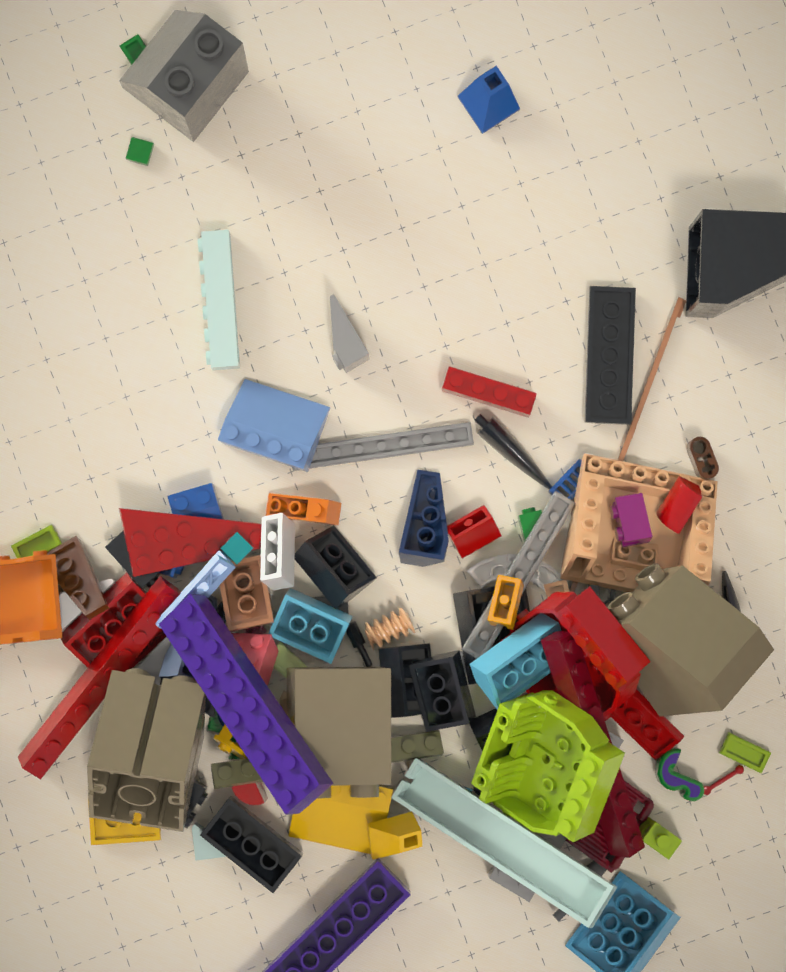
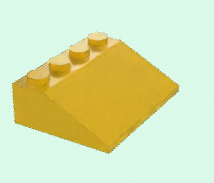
[288,785,393,854]

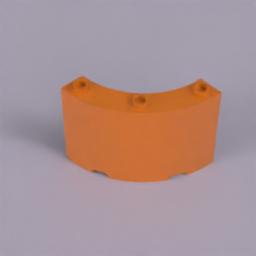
[0,550,62,645]

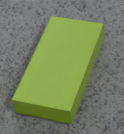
[11,524,62,558]
[719,732,771,774]

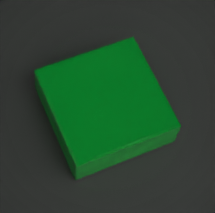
[125,137,154,166]

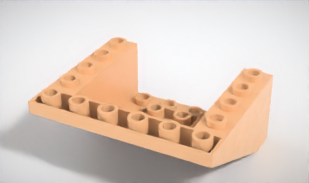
[560,453,718,592]

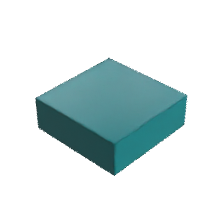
[220,532,253,565]

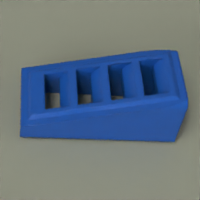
[548,459,582,500]

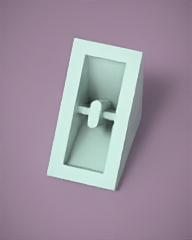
[192,822,226,861]

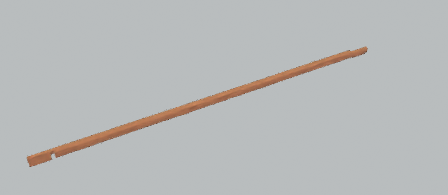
[569,297,687,592]

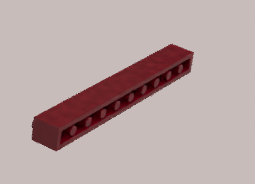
[541,631,645,858]

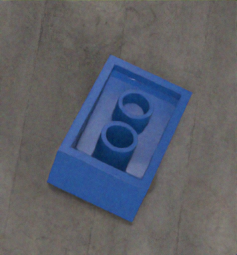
[167,483,224,520]

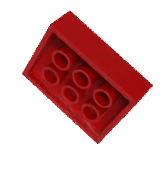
[61,572,167,669]

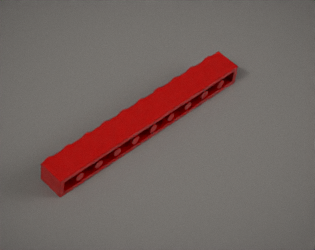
[18,576,181,780]

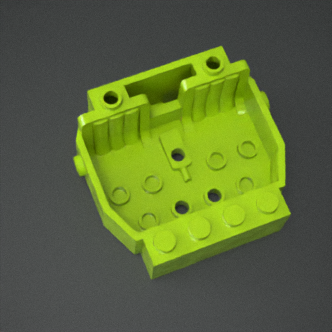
[471,690,625,842]

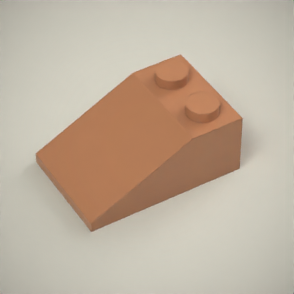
[220,555,274,632]

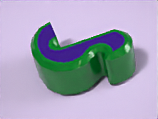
[655,747,704,801]

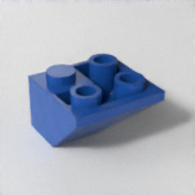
[457,65,520,134]

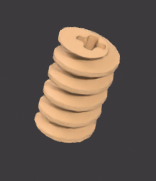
[365,608,416,651]

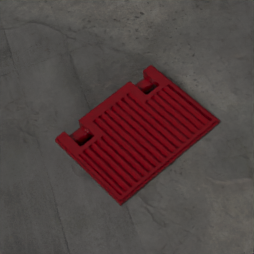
[565,780,654,873]

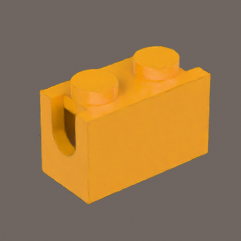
[488,575,524,630]

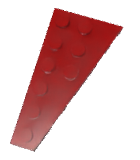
[119,508,262,577]

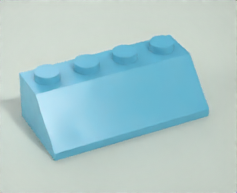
[470,613,562,710]

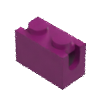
[610,493,653,547]

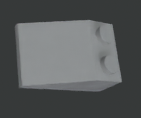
[330,294,370,373]

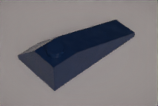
[399,470,449,567]

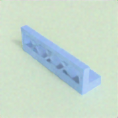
[155,550,236,628]

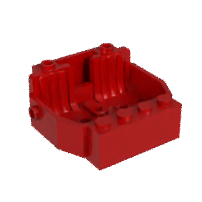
[500,586,651,721]

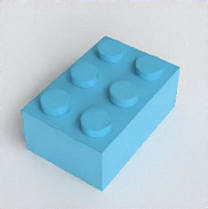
[268,588,353,664]

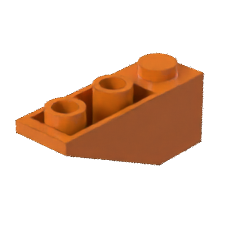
[266,493,342,525]

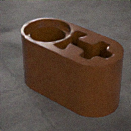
[687,436,719,480]

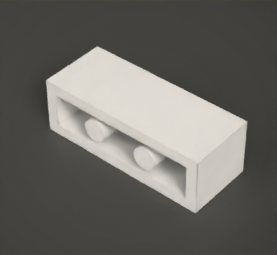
[260,513,295,591]

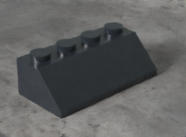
[200,796,303,893]

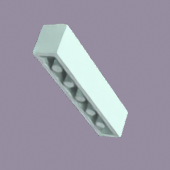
[198,230,240,370]

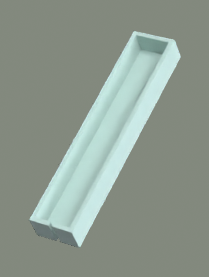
[391,758,617,928]

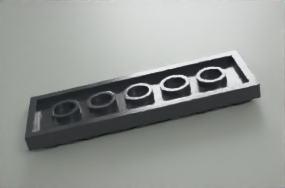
[585,286,636,425]

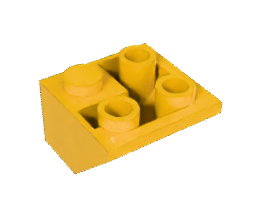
[368,811,423,860]

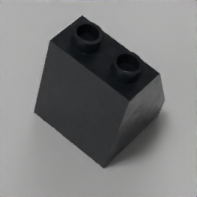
[685,209,786,318]

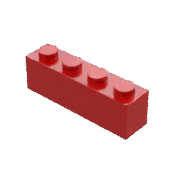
[442,366,537,418]

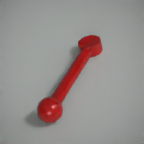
[704,765,744,795]

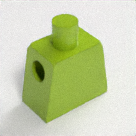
[639,817,682,860]

